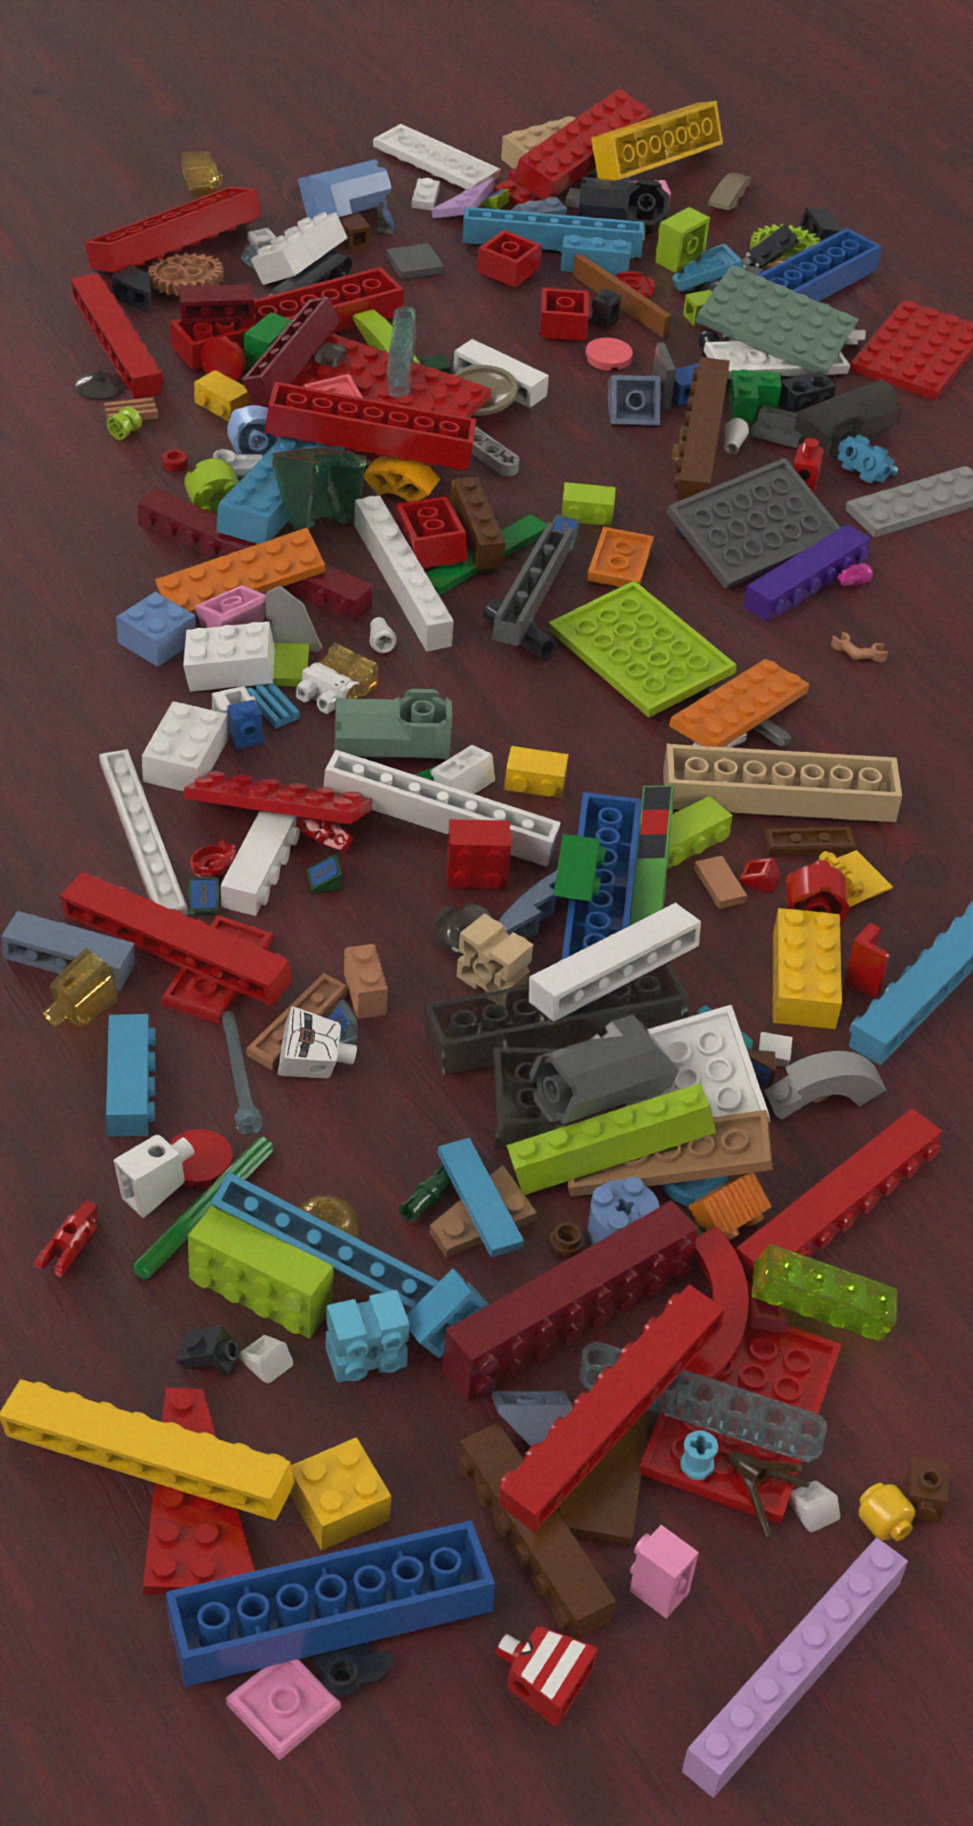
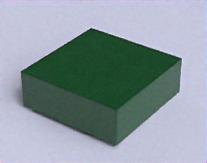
[421,354,451,374]

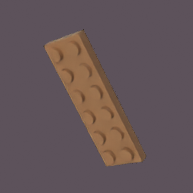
[568,1110,773,1197]

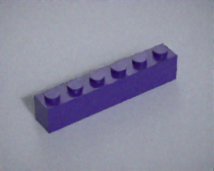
[743,524,871,622]

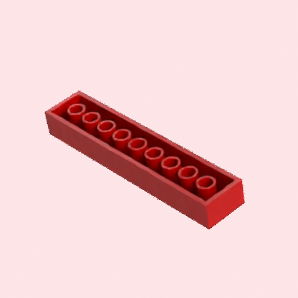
[170,267,404,370]

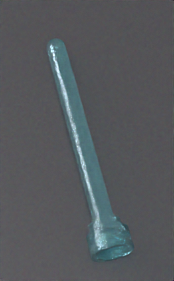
[222,1011,263,1135]

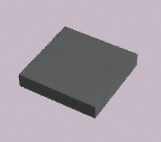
[386,243,444,279]
[652,343,676,411]

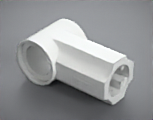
[213,449,263,478]

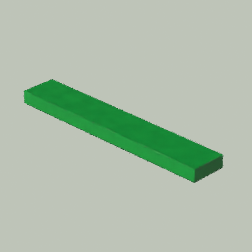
[426,514,547,596]

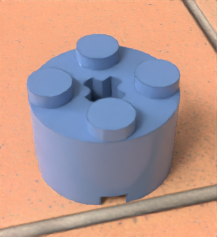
[587,1177,660,1245]

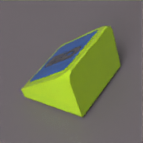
[480,189,510,210]

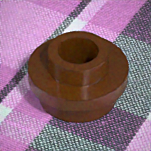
[550,1222,584,1256]

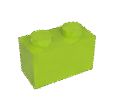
[561,482,616,526]

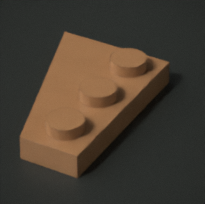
[430,1165,537,1258]

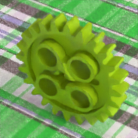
[750,224,820,259]

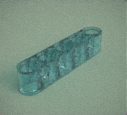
[387,306,417,397]

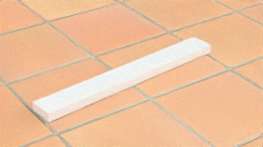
[99,749,188,915]

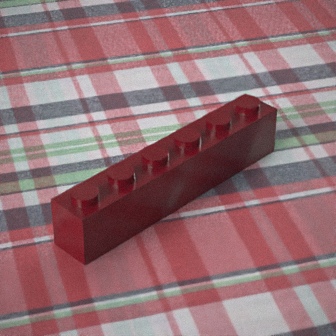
[242,297,340,406]

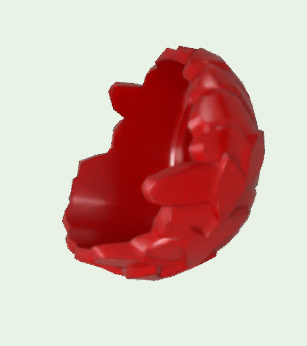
[190,839,238,880]

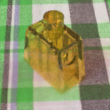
[43,948,118,1026]

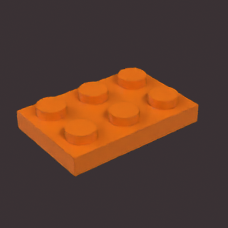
[587,527,654,587]

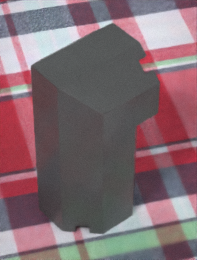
[529,1015,679,1123]

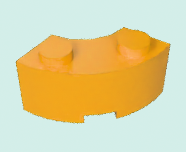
[362,455,440,502]

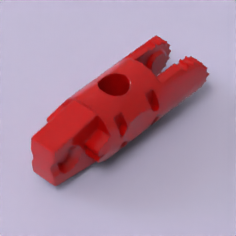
[296,816,354,852]
[34,1200,98,1278]

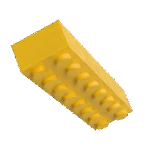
[591,101,723,180]

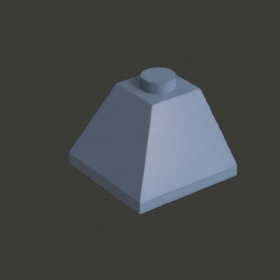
[492,1391,572,1446]

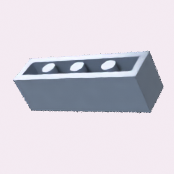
[1,911,135,991]

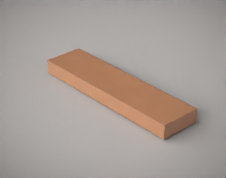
[246,973,349,1070]

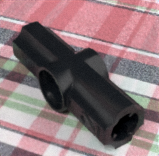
[483,598,556,660]

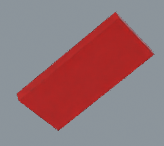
[161,915,273,1024]

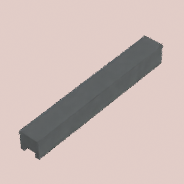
[491,522,574,646]

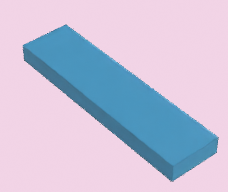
[438,1138,524,1258]

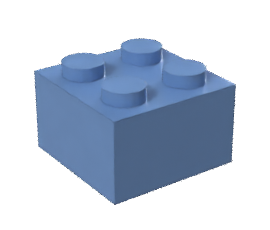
[116,592,196,667]

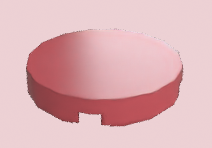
[585,338,633,371]

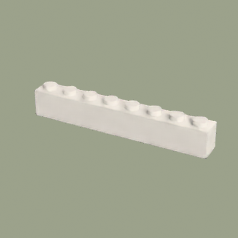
[354,496,454,652]
[323,750,561,866]

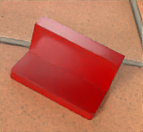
[844,923,890,999]

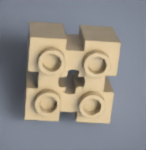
[456,913,533,1008]

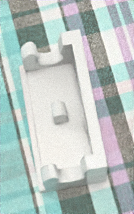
[431,745,495,794]

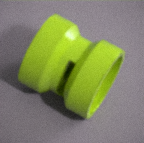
[106,406,142,440]

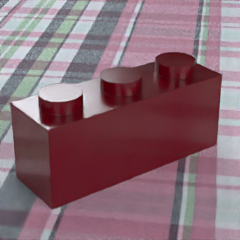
[179,284,254,323]

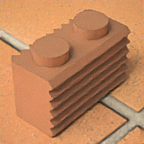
[343,944,388,1019]

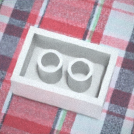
[183,622,275,692]
[142,701,228,791]

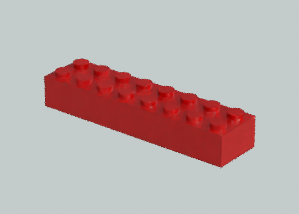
[513,89,652,200]
[84,187,263,275]
[265,382,476,470]

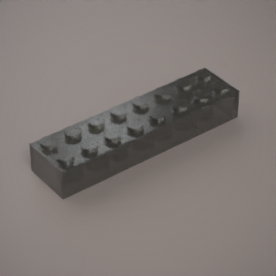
[424,962,690,1075]

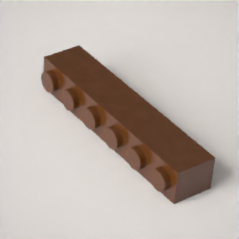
[456,1422,617,1639]

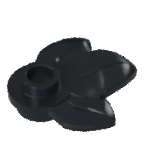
[313,1641,393,1698]

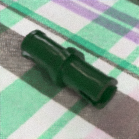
[399,1165,453,1223]

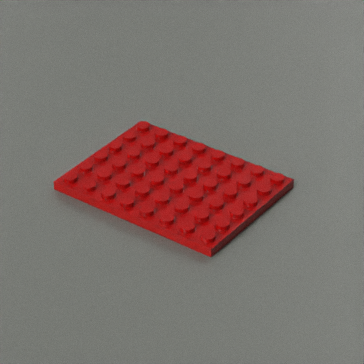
[247,333,491,464]

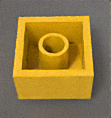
[290,1437,391,1551]

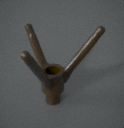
[728,1450,810,1539]

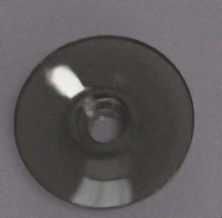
[75,370,125,400]

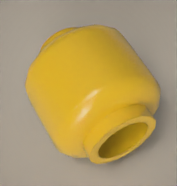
[859,1483,915,1541]

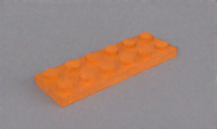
[155,528,326,616]
[669,659,810,747]

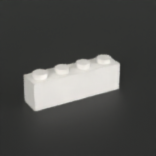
[453,339,549,408]
[221,811,300,916]

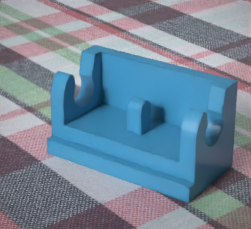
[407,1268,489,1359]

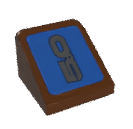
[747,1049,776,1088]

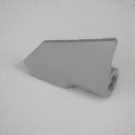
[266,586,322,652]

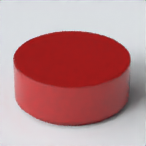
[162,449,188,472]

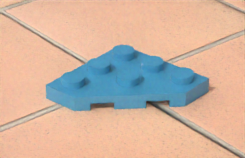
[672,244,744,292]

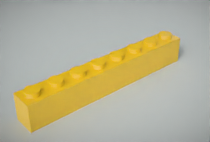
[0,1379,295,1521]

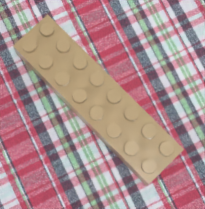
[663,744,902,822]

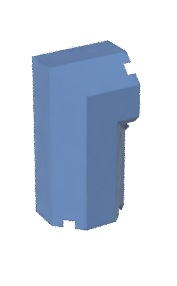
[298,159,391,220]

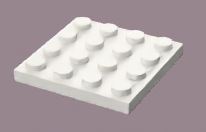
[625,1005,770,1122]

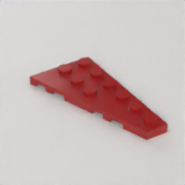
[143,1388,255,1595]

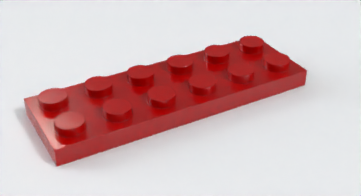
[183,771,373,824]

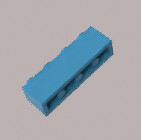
[106,1014,156,1137]

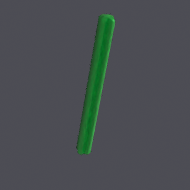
[133,1137,273,1280]

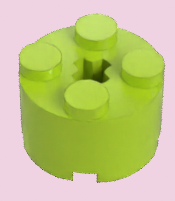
[184,458,239,515]

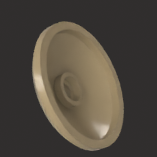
[453,365,518,416]

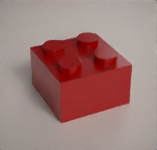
[477,230,542,287]
[539,288,589,341]
[446,819,511,889]

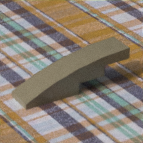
[708,172,752,210]

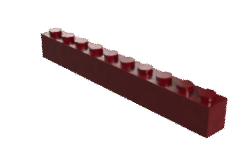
[138,488,373,622]

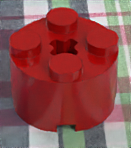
[786,860,849,926]

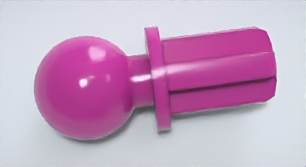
[837,563,873,586]

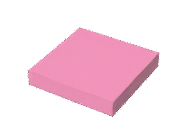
[226,1659,341,1760]

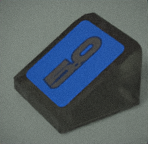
[377,202,396,234]

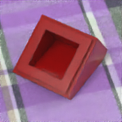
[739,858,781,893]

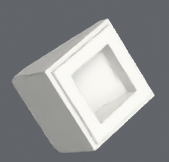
[238,1335,293,1384]
[788,1480,840,1532]

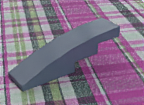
[499,871,564,940]

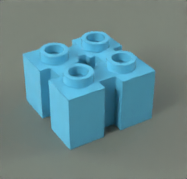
[325,1289,410,1383]

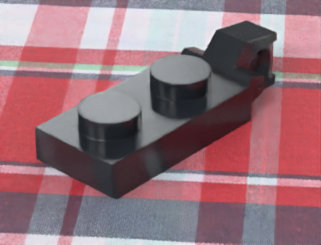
[742,224,799,269]

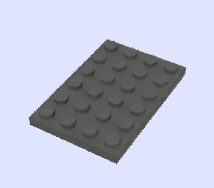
[666,458,841,590]

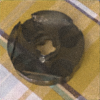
[434,903,493,956]

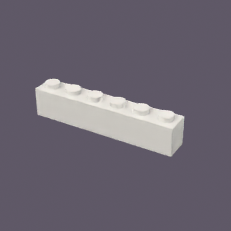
[529,903,701,1022]

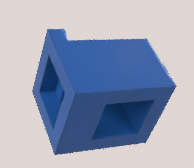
[227,700,264,749]

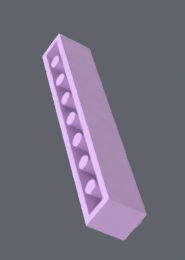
[682,1537,908,1798]

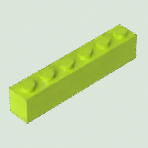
[507,1083,716,1195]

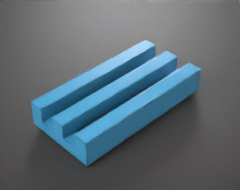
[246,683,300,728]

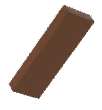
[763,826,856,857]

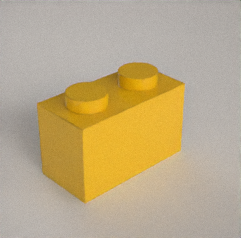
[194,370,251,421]
[504,746,569,799]

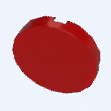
[616,271,655,299]
[200,336,247,382]
[169,1129,233,1188]

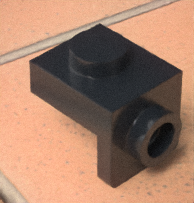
[176,1325,239,1376]

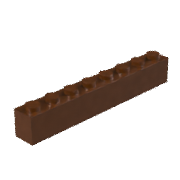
[674,357,730,500]

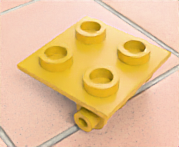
[819,850,893,907]

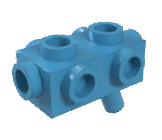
[838,434,898,483]

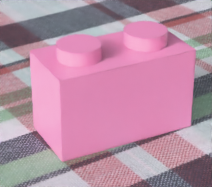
[629,1525,699,1619]

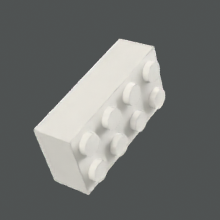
[251,212,348,285]

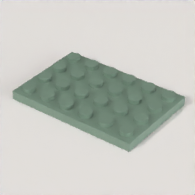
[695,265,859,375]

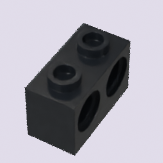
[779,371,836,414]

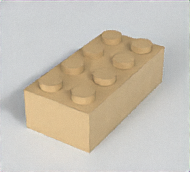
[501,116,576,169]

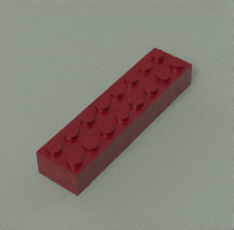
[442,1200,698,1402]

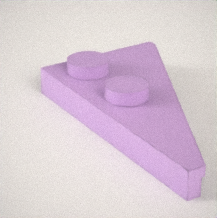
[431,179,495,218]

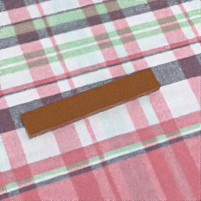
[573,253,672,338]

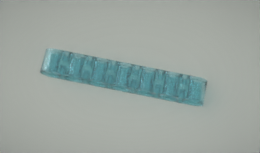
[579,1342,827,1461]

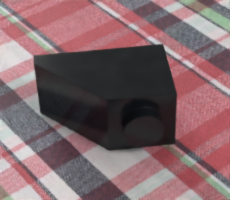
[112,265,152,314]

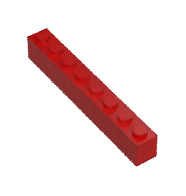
[71,273,164,399]
[60,872,292,1007]
[736,1108,943,1287]
[499,1284,724,1533]

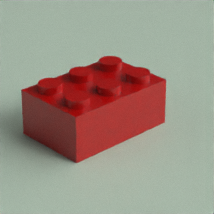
[396,496,467,569]

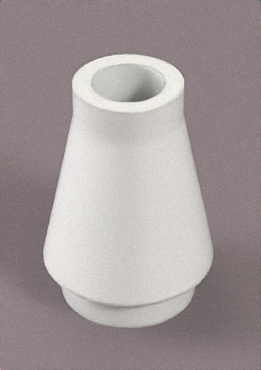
[724,418,749,454]
[370,617,397,653]

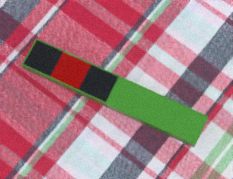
[630,785,674,926]

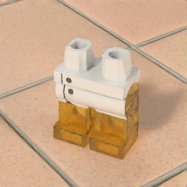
[296,643,378,714]

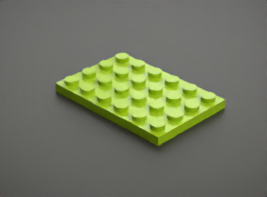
[549,581,736,718]

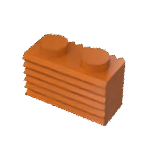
[689,1172,772,1240]

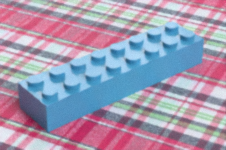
[216,437,345,544]

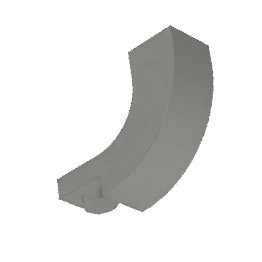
[765,1051,886,1120]

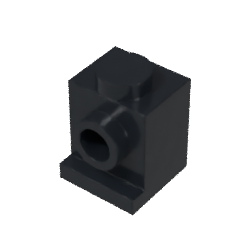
[588,289,622,330]

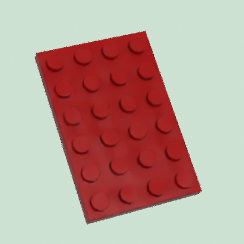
[849,300,973,400]
[639,1299,842,1525]

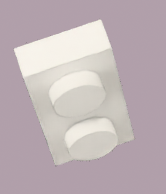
[411,178,440,210]

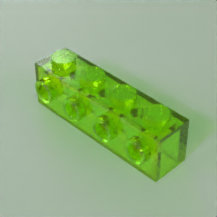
[752,1244,897,1341]

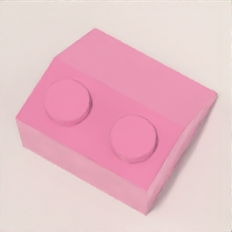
[195,585,266,628]

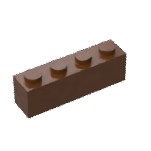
[450,477,506,570]

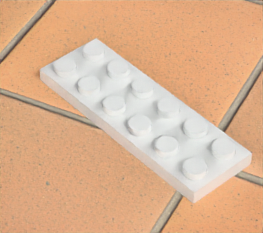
[373,124,500,190]
[703,341,850,380]

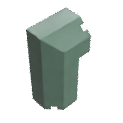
[335,689,452,759]

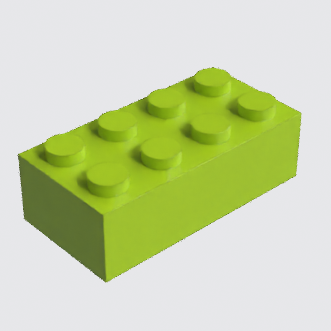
[188,1206,334,1339]

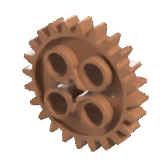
[148,253,224,296]

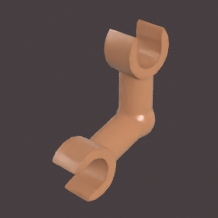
[831,632,888,662]

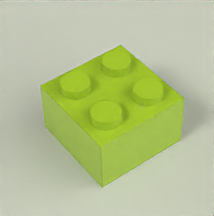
[655,207,710,273]

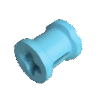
[680,1430,718,1480]

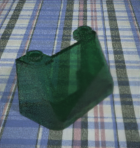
[271,448,366,530]

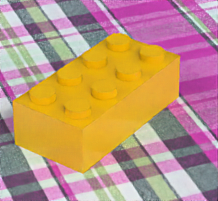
[773,908,842,1029]

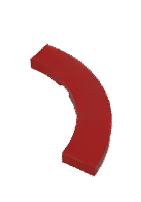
[678,1226,749,1395]

